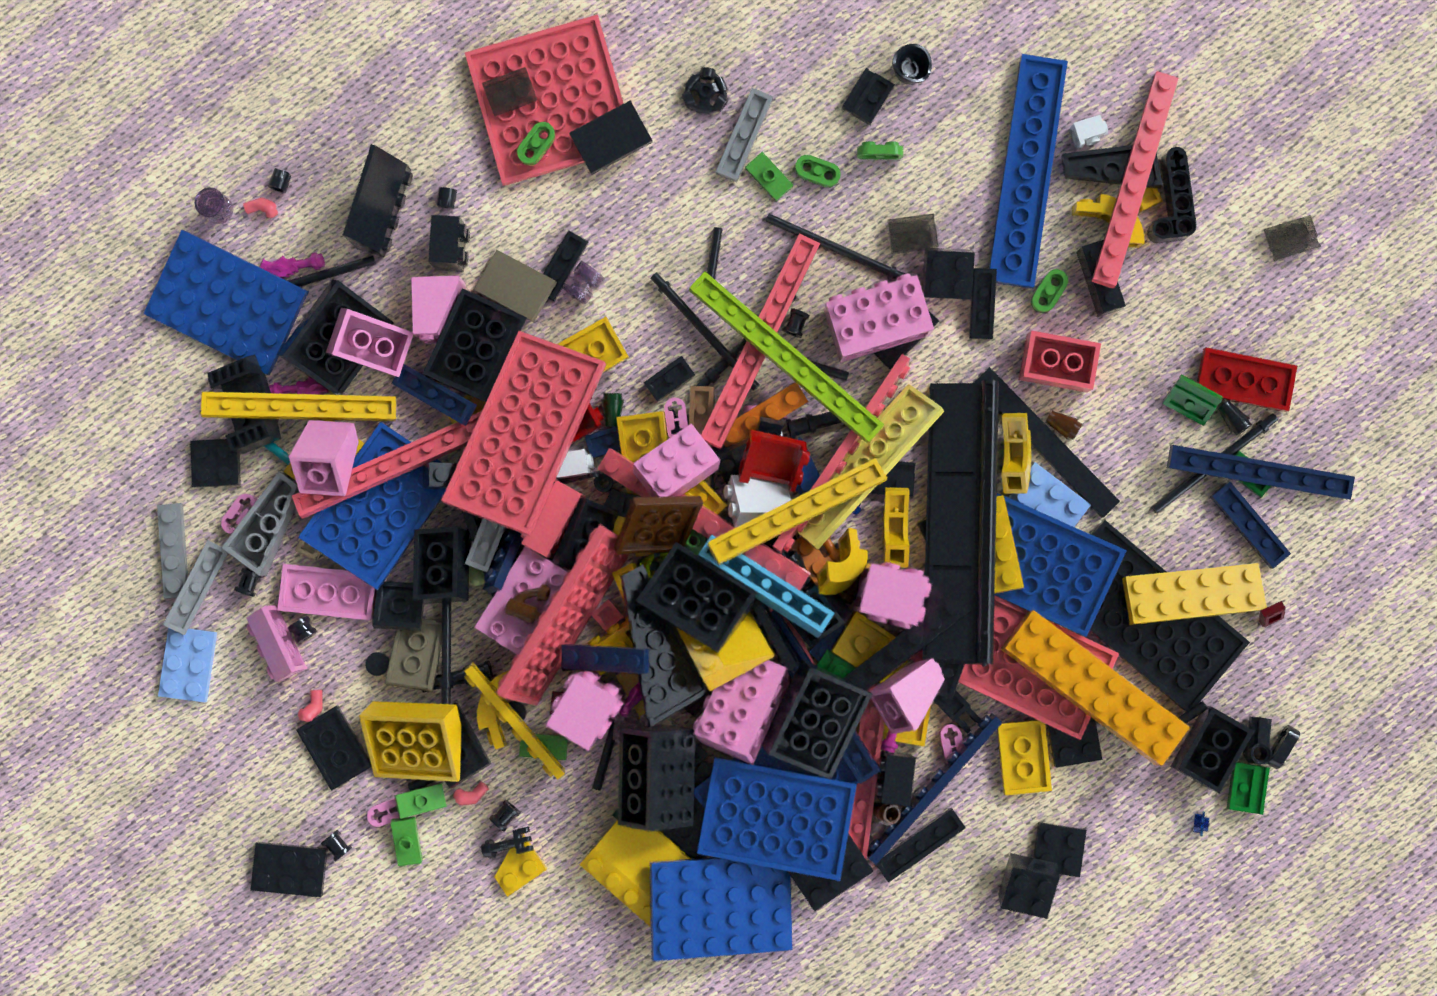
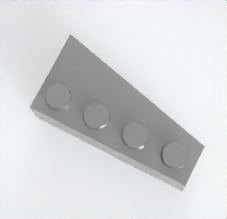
[221,472,299,576]

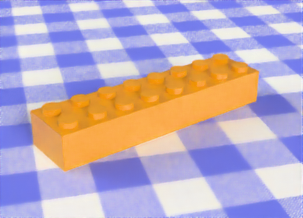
[1001,610,1190,766]

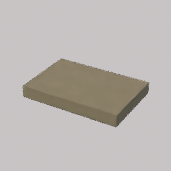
[474,250,557,323]
[385,618,442,692]

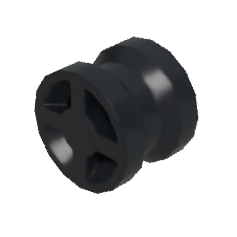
[288,616,318,644]

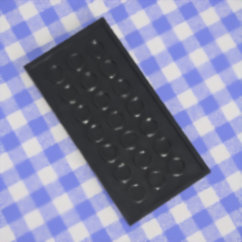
[1090,520,1250,712]

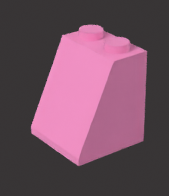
[411,275,466,344]
[289,420,359,496]
[869,658,945,734]

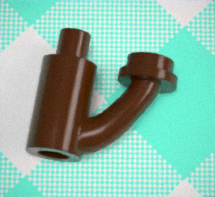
[505,584,551,624]

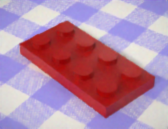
[1197,347,1298,412]

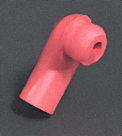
[243,197,278,218]
[298,690,323,722]
[453,781,489,806]

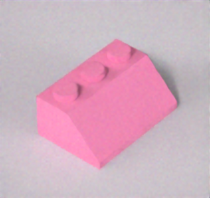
[246,605,307,682]

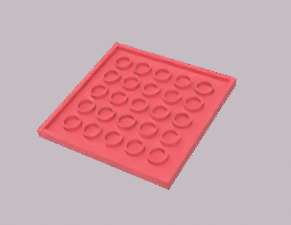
[464,14,624,186]

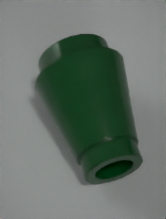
[601,393,624,427]

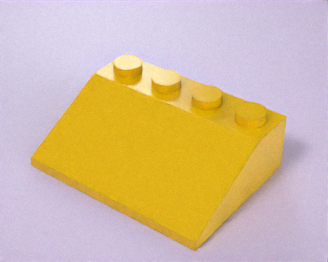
[676,611,774,691]
[359,701,461,782]
[579,819,691,927]

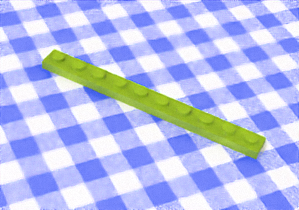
[689,271,884,444]

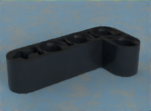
[1147,147,1197,243]

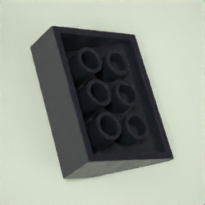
[342,144,413,257]
[277,279,395,395]
[423,288,527,402]
[636,542,758,653]
[761,660,872,779]

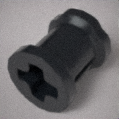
[782,308,810,338]
[234,568,262,597]
[489,799,521,832]
[321,829,352,862]

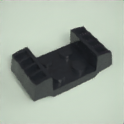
[207,354,281,454]

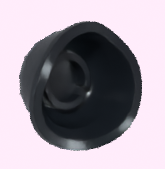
[892,44,932,85]

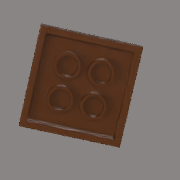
[614,496,703,554]

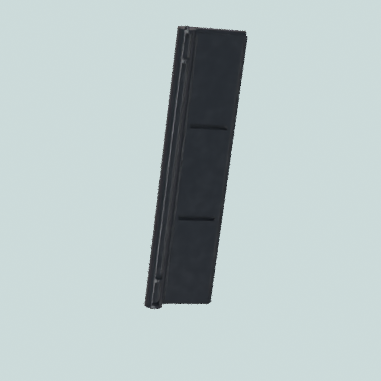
[923,380,999,667]

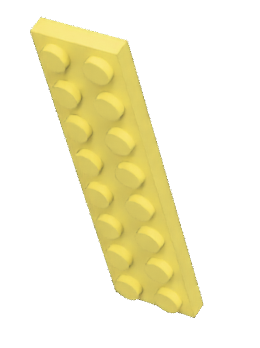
[797,384,944,550]

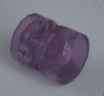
[194,187,234,224]
[561,261,605,305]

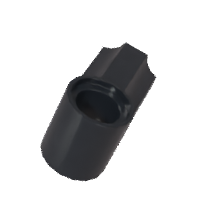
[1243,716,1272,764]

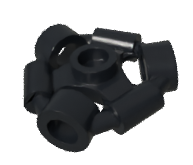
[682,67,729,115]

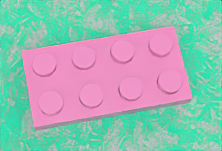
[277,564,376,621]

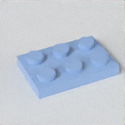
[1008,462,1091,527]
[158,628,217,703]

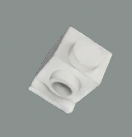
[1069,115,1108,151]

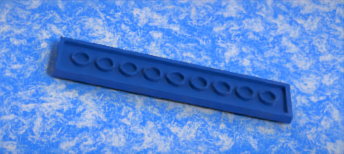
[989,54,1068,289]

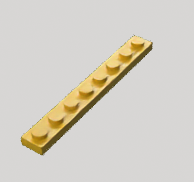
[201,392,396,421]
[707,458,887,565]

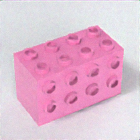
[824,273,934,363]
[475,546,568,654]
[852,562,931,629]
[693,660,791,765]
[546,670,625,751]

